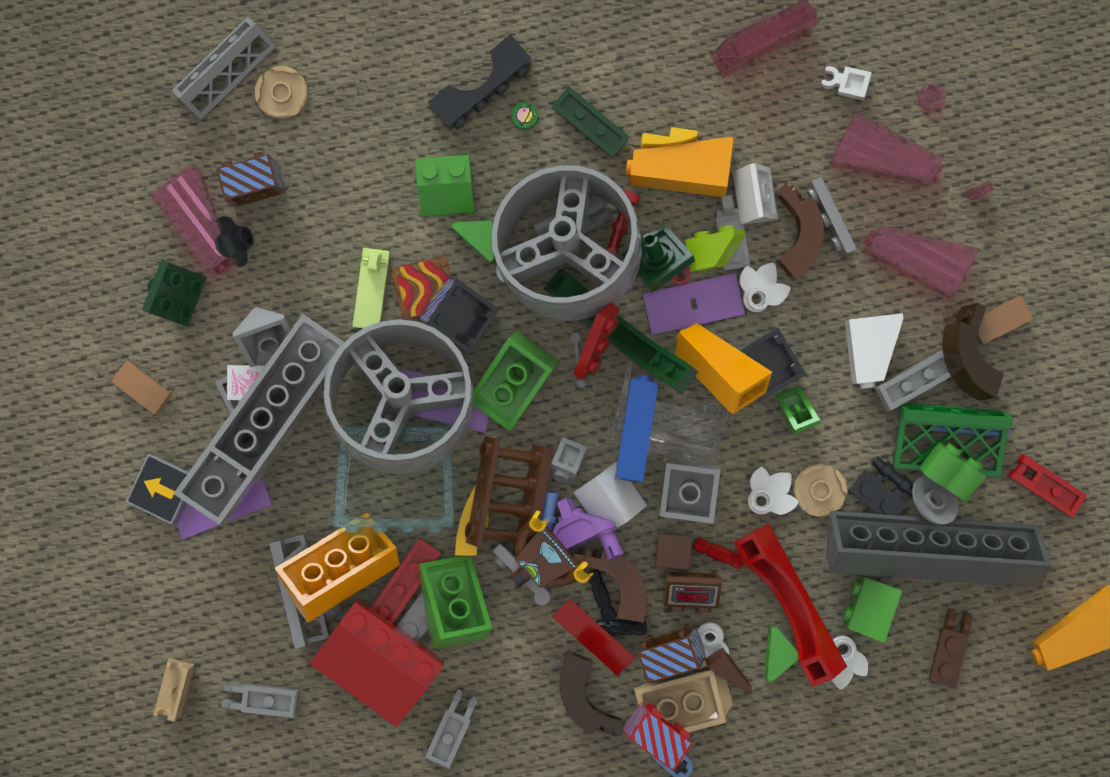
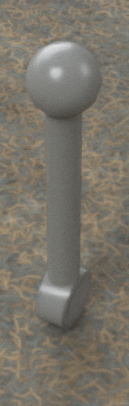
[570,333,587,388]

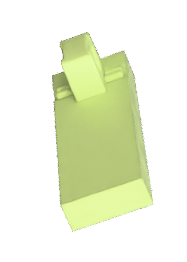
[352,248,390,328]

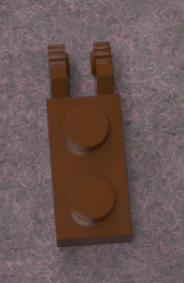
[928,608,972,687]

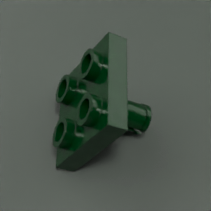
[621,223,696,293]
[142,259,207,327]

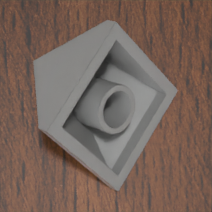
[233,307,293,367]

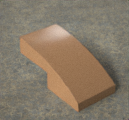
[978,295,1034,344]
[111,360,173,415]

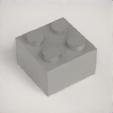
[660,459,721,524]

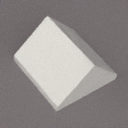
[732,163,779,225]
[573,462,647,528]

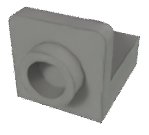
[549,437,587,484]

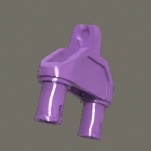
[553,498,624,561]

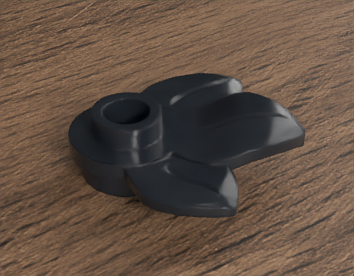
[215,216,254,268]

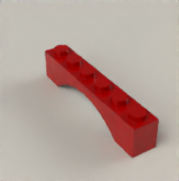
[734,523,847,687]

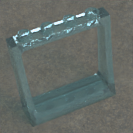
[333,426,454,533]

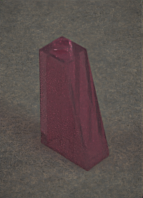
[710,0,820,78]
[828,113,943,186]
[150,163,233,275]
[863,227,979,299]

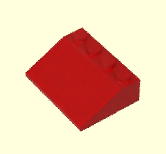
[309,598,445,727]

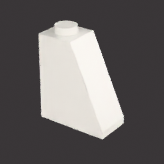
[845,313,903,389]

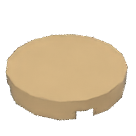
[255,66,308,120]
[793,464,848,517]

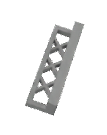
[172,17,276,120]
[269,534,330,649]

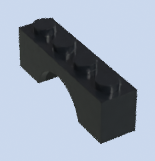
[428,34,532,131]

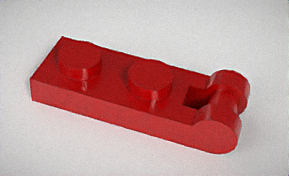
[1007,454,1087,518]

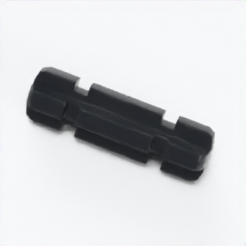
[587,569,616,621]
[595,620,647,635]

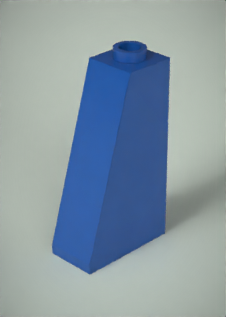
[614,375,658,483]

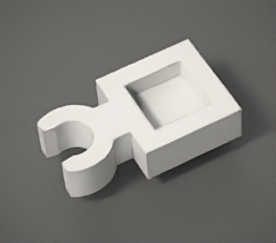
[821,66,872,101]

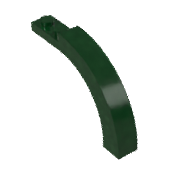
[543,268,698,394]

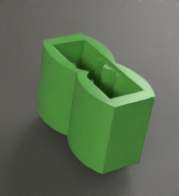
[920,442,986,502]

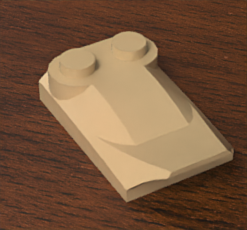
[634,669,733,732]

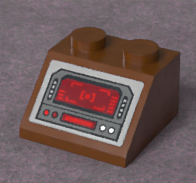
[662,571,722,613]

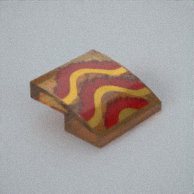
[390,256,451,320]

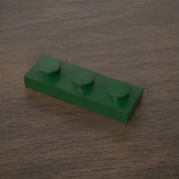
[552,86,630,159]

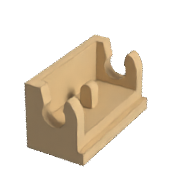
[153,658,195,722]

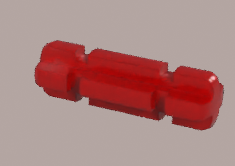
[693,537,744,569]

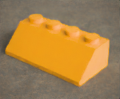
[275,513,400,623]

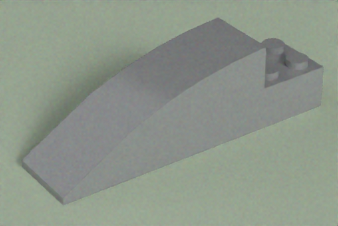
[174,314,345,527]

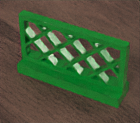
[893,403,1013,477]

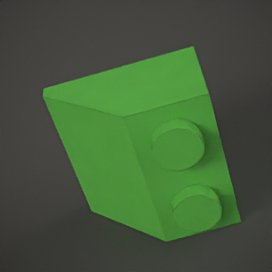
[415,155,475,217]
[842,575,902,643]

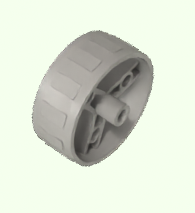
[492,165,642,321]
[324,319,474,474]

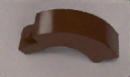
[774,183,824,281]
[573,546,647,623]

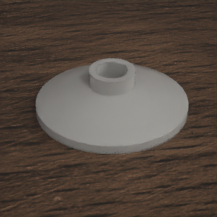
[912,475,959,525]

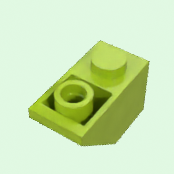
[685,225,746,272]

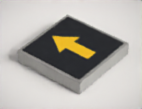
[126,453,189,525]

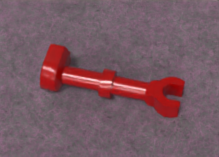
[599,189,641,265]

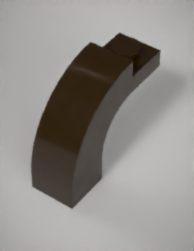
[942,302,1004,401]
[559,650,626,736]

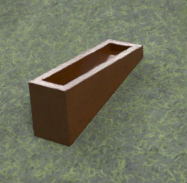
[705,648,753,694]

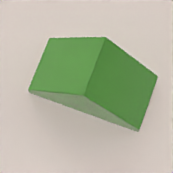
[451,220,495,265]
[775,385,821,433]
[764,624,799,682]

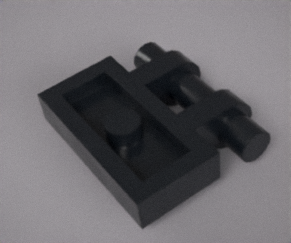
[848,456,913,515]

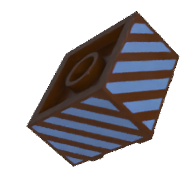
[216,151,286,207]
[637,623,706,683]

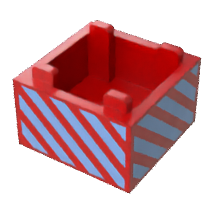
[622,702,693,771]

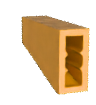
[626,137,734,197]
[674,323,772,414]
[1031,584,1110,671]

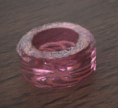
[917,84,946,111]
[965,180,994,200]

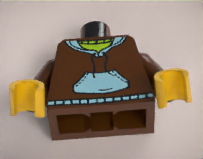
[510,511,594,588]

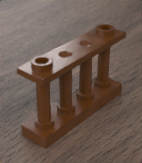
[465,436,554,550]

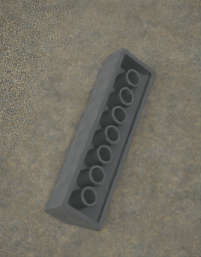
[826,511,1052,587]

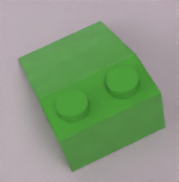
[473,331,561,431]
[419,555,492,650]

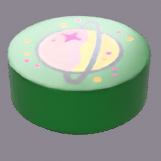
[511,102,538,130]

